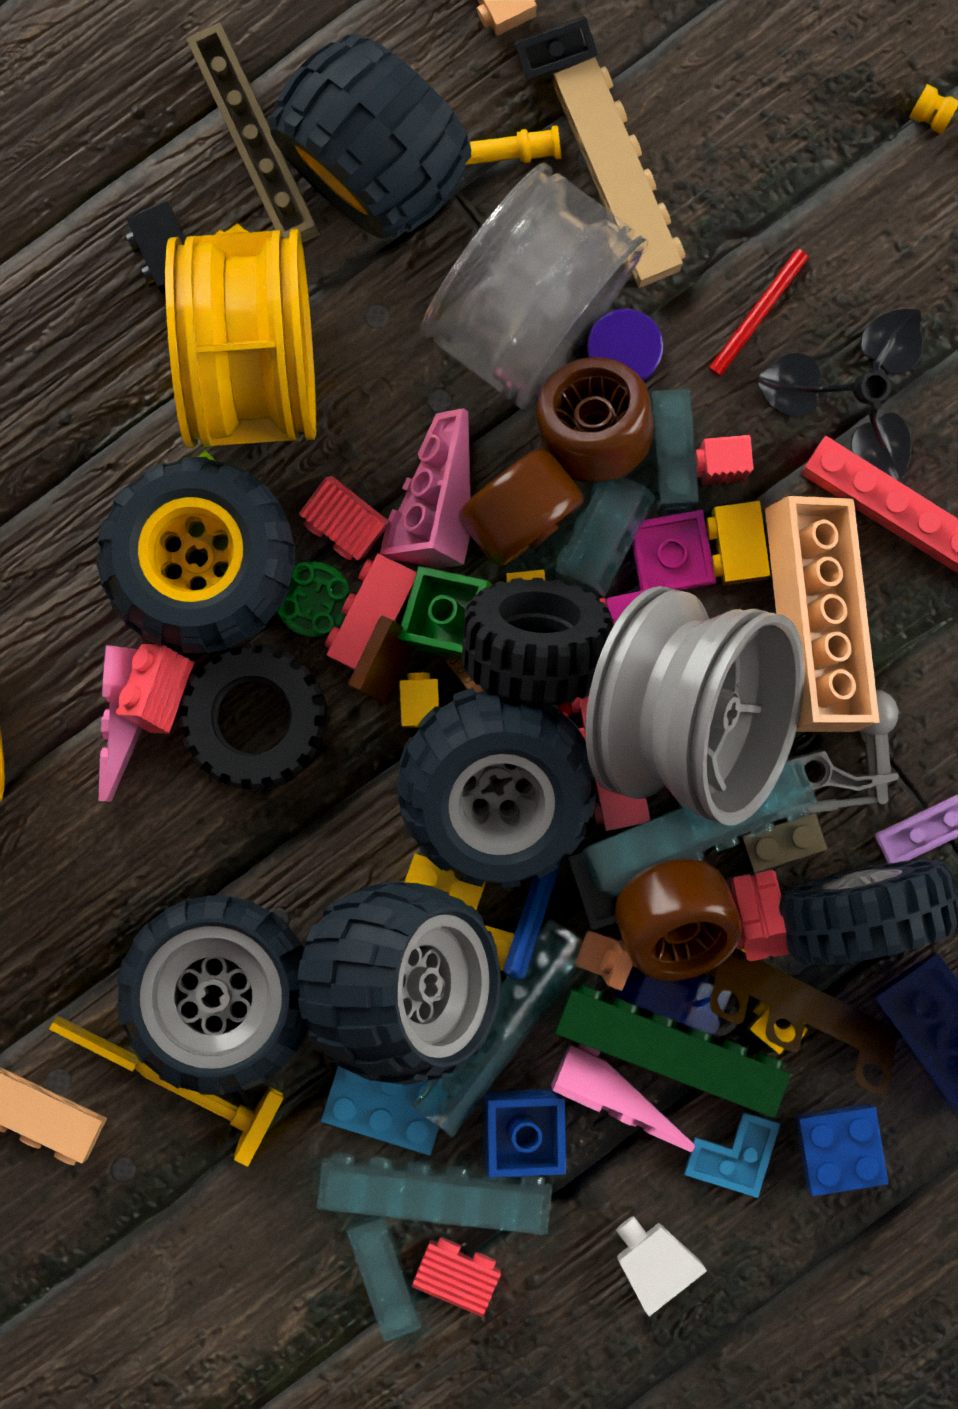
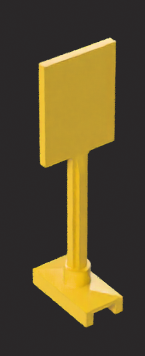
[49,1015,284,1167]

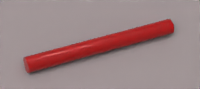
[708,249,809,377]

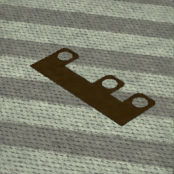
[709,948,899,1096]

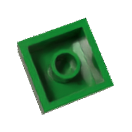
[398,566,492,660]

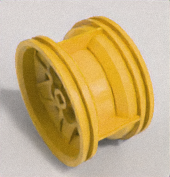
[165,229,316,448]

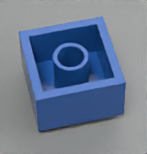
[482,1089,566,1178]
[794,1103,889,1196]

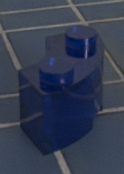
[615,965,731,1035]

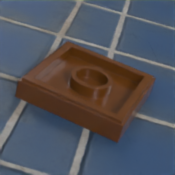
[349,615,413,705]

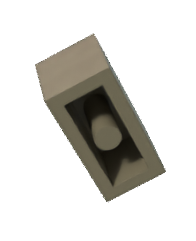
[738,813,827,873]

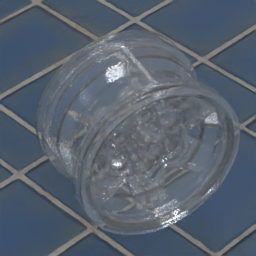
[420,163,648,410]

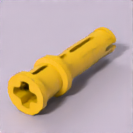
[465,125,562,165]

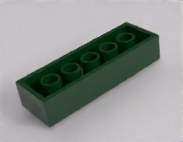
[554,983,791,1118]

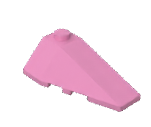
[380,408,471,569]
[98,645,142,802]
[551,1043,695,1152]

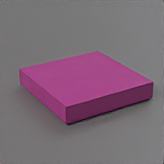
[628,510,716,591]

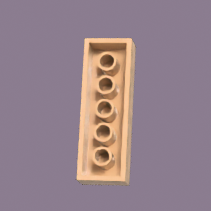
[765,496,880,732]

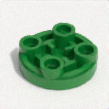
[277,562,351,638]

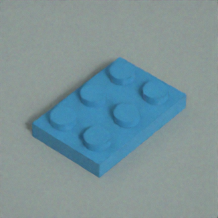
[321,1066,453,1155]

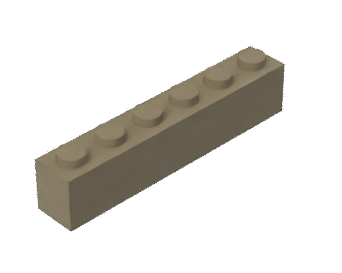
[186,22,320,243]

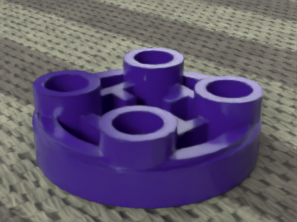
[587,309,663,381]

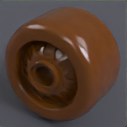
[536,357,654,483]
[459,448,583,566]
[615,858,742,981]

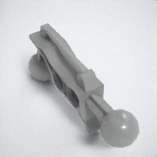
[679,690,899,826]

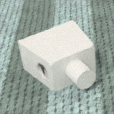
[616,1216,707,1316]

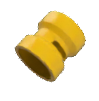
[909,84,958,135]

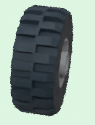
[778,859,958,965]

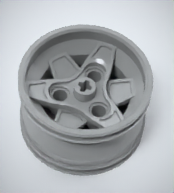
[585,586,805,825]

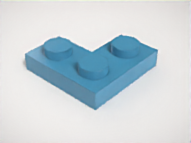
[684,1111,780,1198]

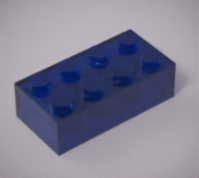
[869,952,958,1120]

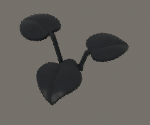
[757,309,923,481]

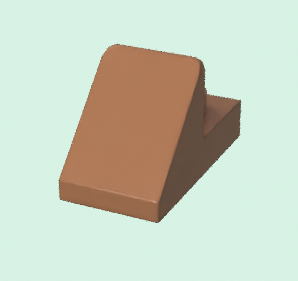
[575,931,633,991]

